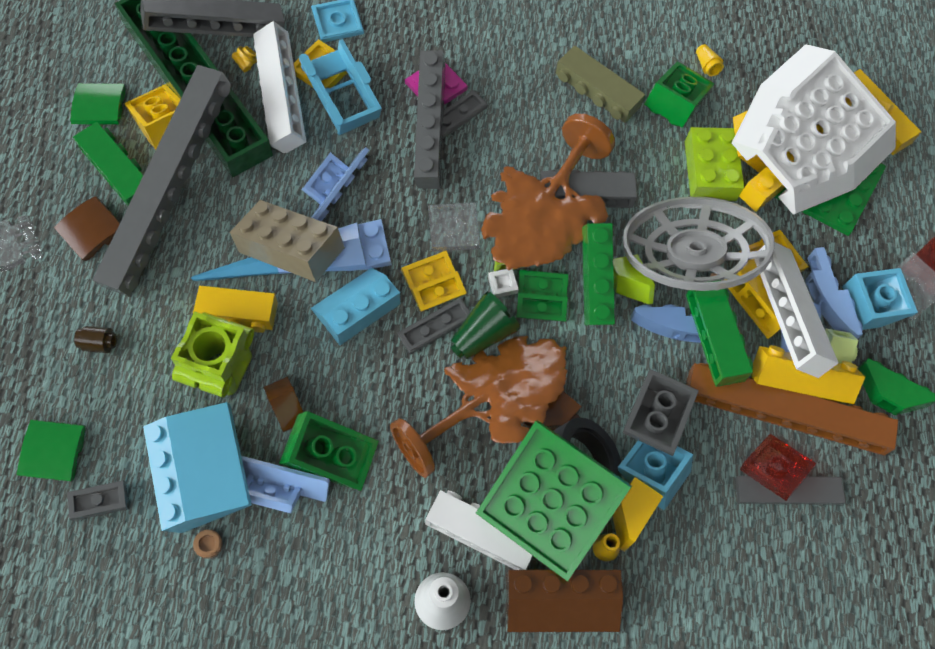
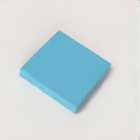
[311,0,364,42]

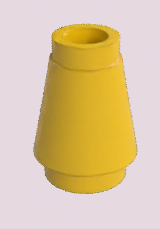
[696,44,724,77]
[593,533,620,562]

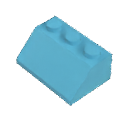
[311,268,401,345]

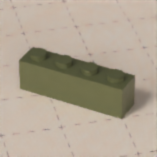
[556,45,645,123]

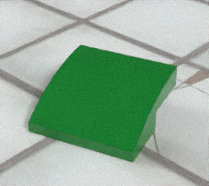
[70,83,126,124]
[516,270,568,322]
[17,420,86,481]

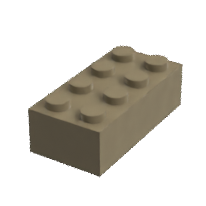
[230,200,345,282]

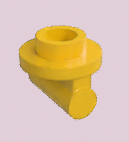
[232,46,257,73]

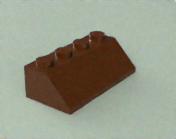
[506,570,623,632]

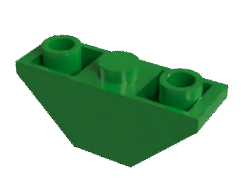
[858,358,935,415]

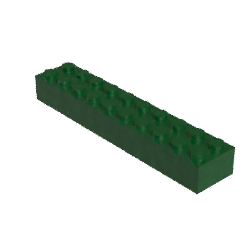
[114,0,273,178]

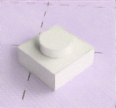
[488,269,519,298]

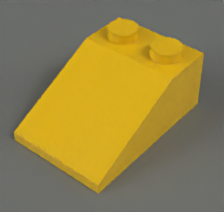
[124,84,181,150]

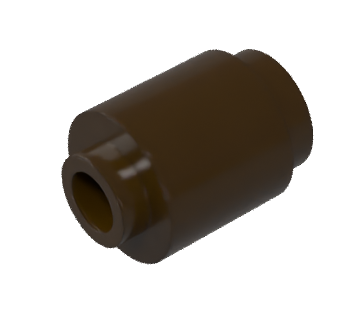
[74,326,117,353]

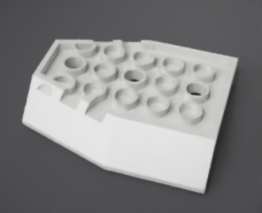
[732,45,896,215]

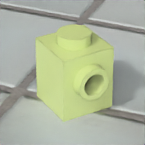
[825,328,858,364]

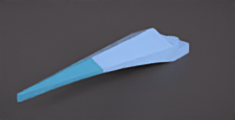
[191,219,392,281]

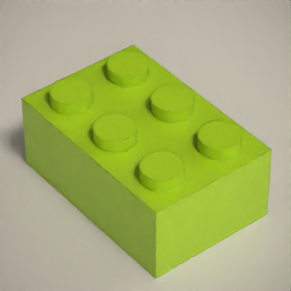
[685,127,744,201]

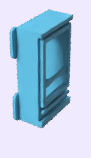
[299,39,382,135]

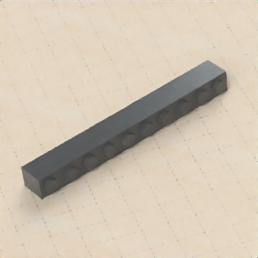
[93,65,231,297]

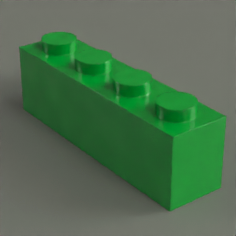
[73,122,143,206]
[582,223,615,325]
[686,280,753,387]

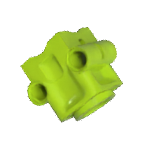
[171,311,254,398]

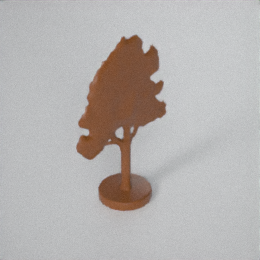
[481,114,615,270]
[390,335,568,478]

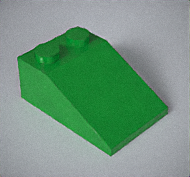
[644,61,715,128]
[279,411,379,491]

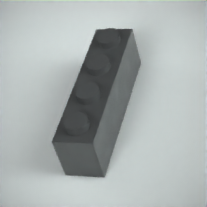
[539,170,637,208]

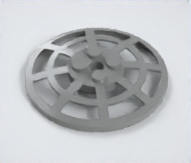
[623,197,774,291]

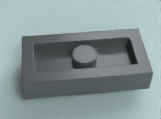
[67,480,129,521]

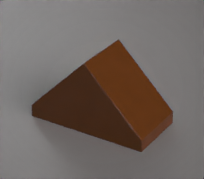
[263,377,303,432]

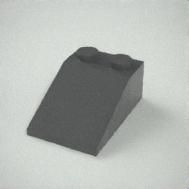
[622,369,699,456]

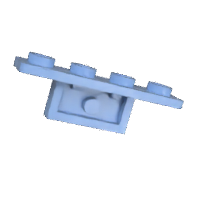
[301,147,369,221]
[241,456,330,513]

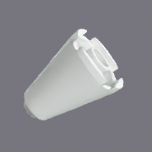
[415,572,471,630]

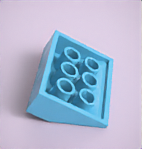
[143,402,252,533]

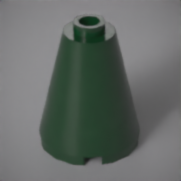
[450,291,521,359]

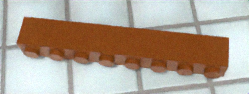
[686,363,898,456]

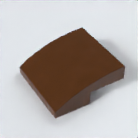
[54,196,120,261]

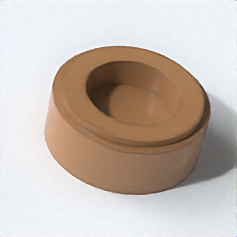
[193,530,223,559]

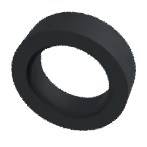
[553,418,622,478]

